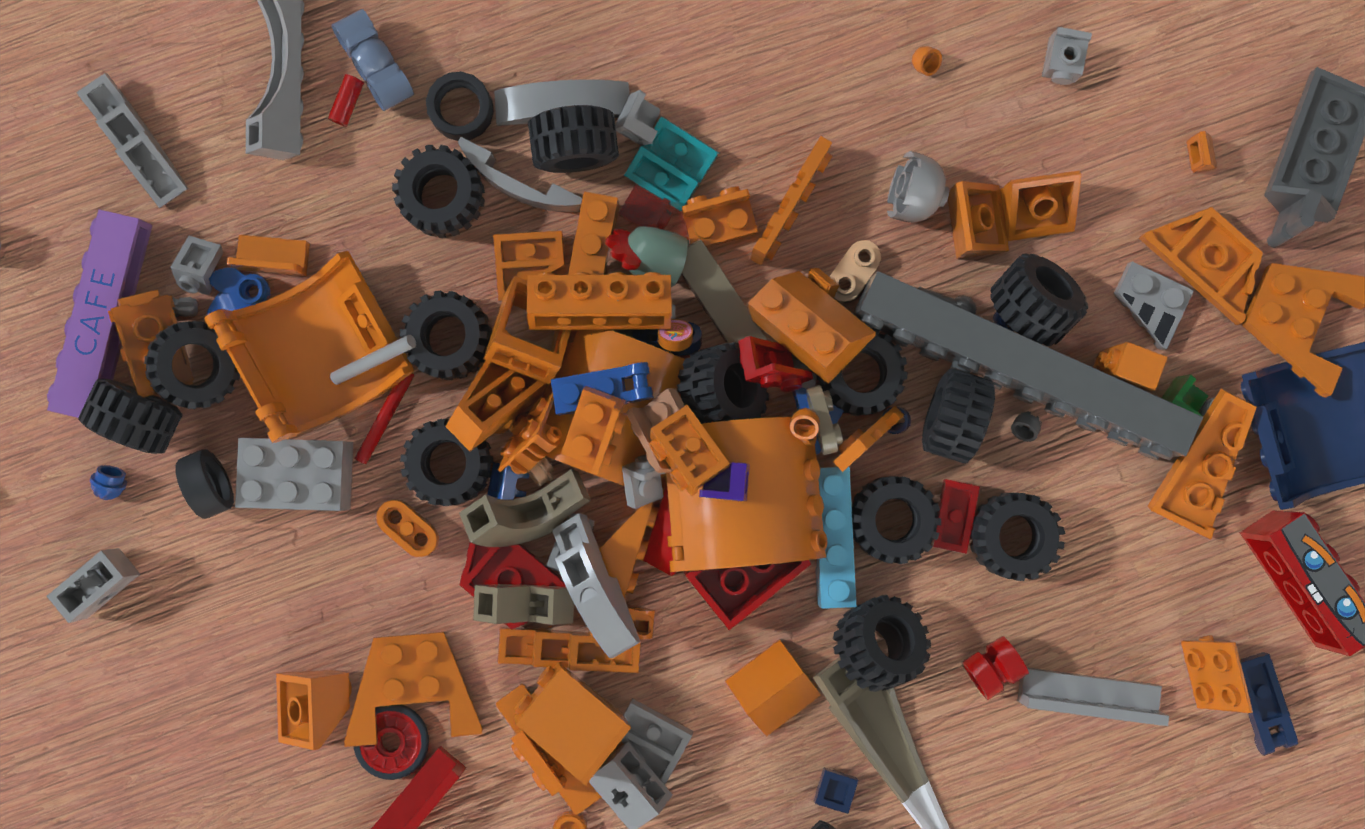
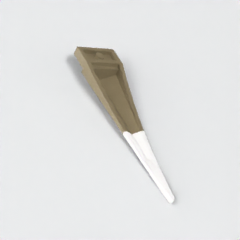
[813,656,950,829]

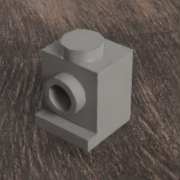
[1042,27,1092,85]

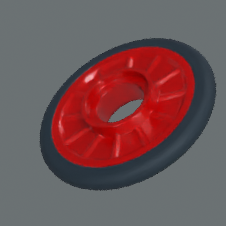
[353,705,429,780]

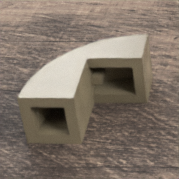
[473,584,574,625]

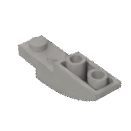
[552,513,640,658]

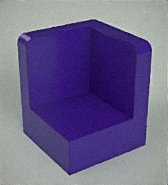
[699,462,750,501]

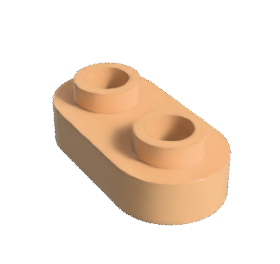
[829,240,881,303]

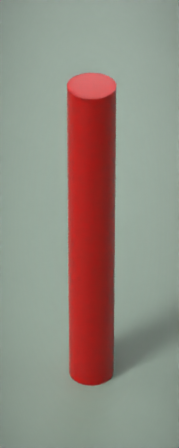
[354,373,415,465]

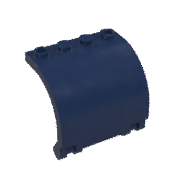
[1241,342,1365,510]

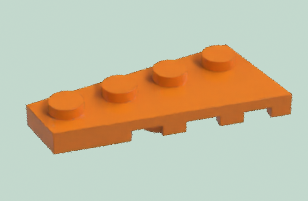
[750,136,833,266]
[1148,388,1257,540]

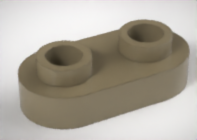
[806,385,843,455]

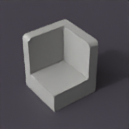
[615,90,660,146]

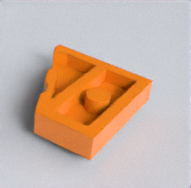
[493,231,565,301]
[833,405,904,472]

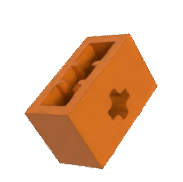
[1093,342,1168,392]

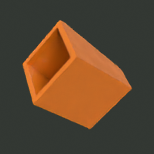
[514,662,631,786]

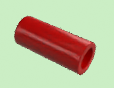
[328,74,364,127]

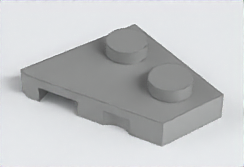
[621,698,693,785]

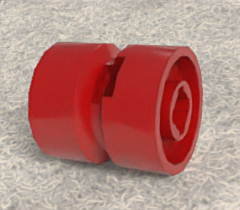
[962,636,1029,700]

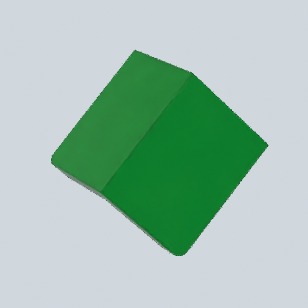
[1162,374,1209,417]

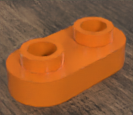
[376,500,439,557]

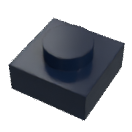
[814,767,858,814]

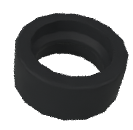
[426,71,494,141]
[175,449,234,519]

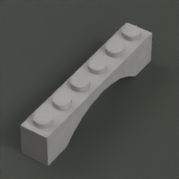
[246,0,304,160]

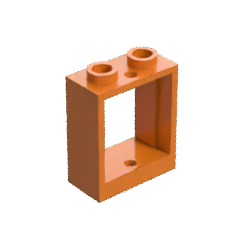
[484,276,571,384]

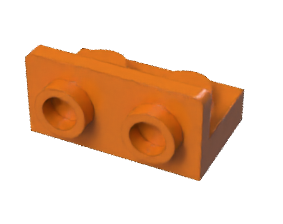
[682,186,758,248]
[561,386,628,475]
[648,405,730,496]

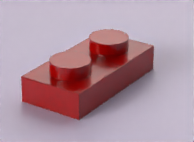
[931,479,980,554]

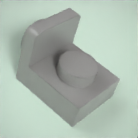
[170,235,223,295]
[622,455,664,509]

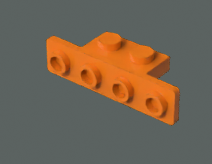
[496,684,601,815]

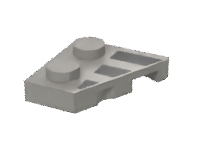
[1114,261,1194,350]

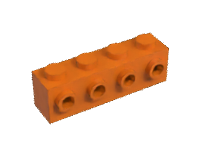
[527,272,672,330]

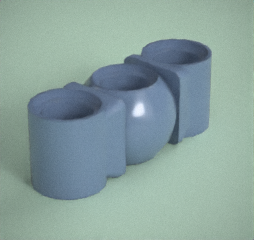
[331,9,414,111]

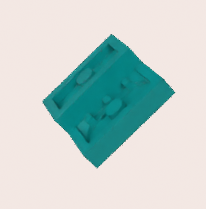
[624,116,720,211]

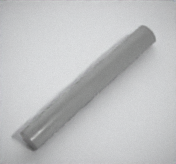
[330,335,416,385]

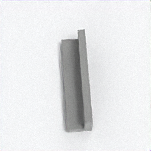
[1017,668,1169,726]

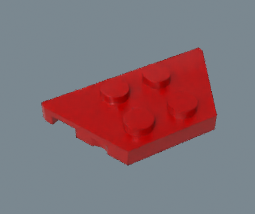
[459,543,566,630]

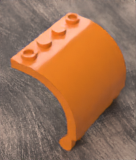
[204,251,415,443]
[543,329,685,499]
[666,417,827,572]

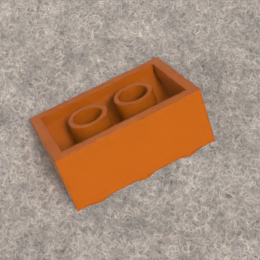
[748,271,876,384]

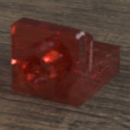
[619,184,673,230]

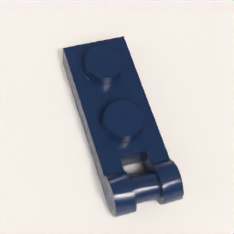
[1240,652,1298,756]

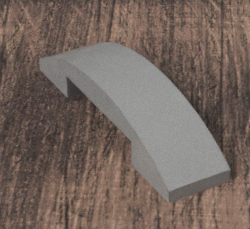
[494,80,630,126]
[458,137,583,212]

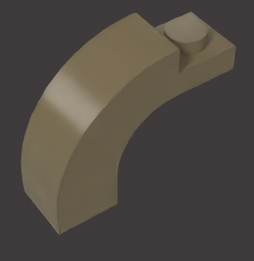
[459,469,591,547]

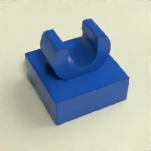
[487,462,529,500]

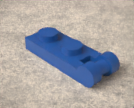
[551,362,654,416]

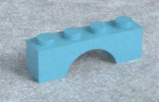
[816,467,857,609]

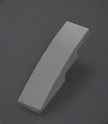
[76,73,189,208]

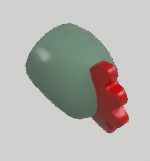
[605,226,689,287]

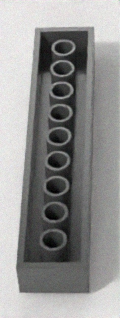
[853,271,1203,460]

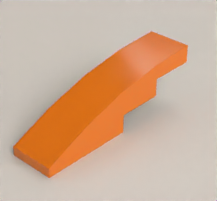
[497,627,641,673]

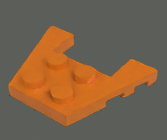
[1242,263,1365,398]
[344,632,483,747]

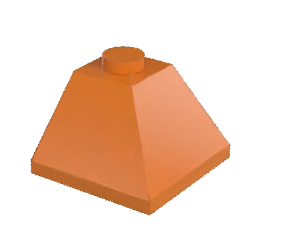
[276,670,352,750]

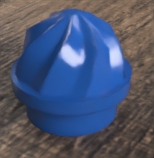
[90,465,127,500]

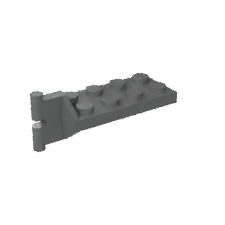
[1264,67,1365,248]

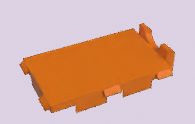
[108,290,194,398]

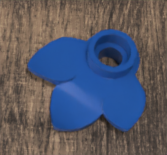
[207,268,270,315]

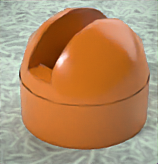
[912,46,942,76]
[790,408,820,440]

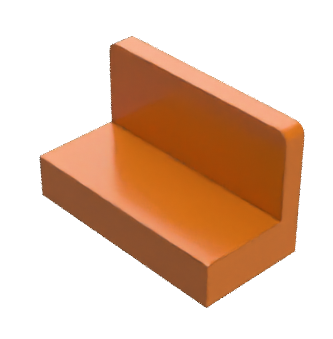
[227,235,310,276]

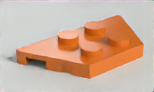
[1139,207,1263,325]

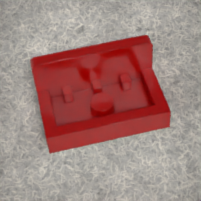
[738,336,813,392]

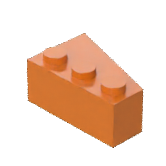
[445,329,548,451]

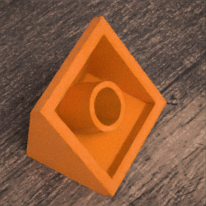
[1000,170,1082,241]
[947,181,1009,259]
[725,639,821,737]

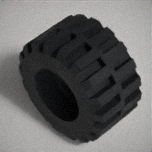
[528,105,619,173]
[392,145,485,238]
[990,253,1088,346]
[400,291,492,380]
[144,321,240,409]
[817,328,908,416]
[677,342,769,424]
[922,368,995,464]
[78,379,183,454]
[400,419,494,506]
[852,476,941,564]
[970,493,1065,581]
[833,595,931,692]

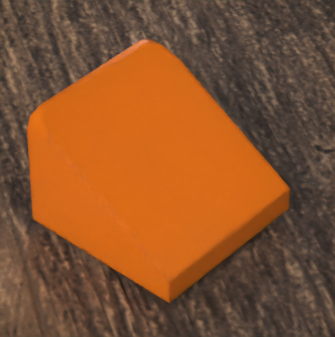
[1186,131,1217,173]

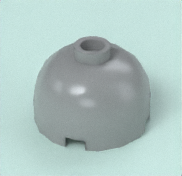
[887,151,949,223]

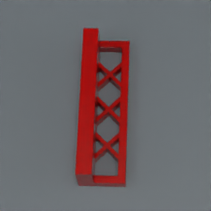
[371,746,467,829]

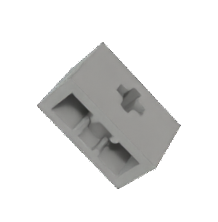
[47,548,140,623]
[589,742,673,829]

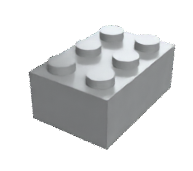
[235,438,353,511]

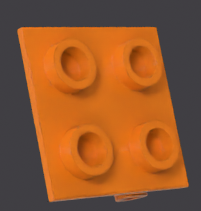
[498,392,562,474]
[1181,635,1253,713]

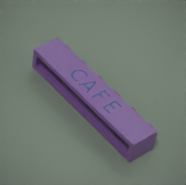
[47,209,152,418]

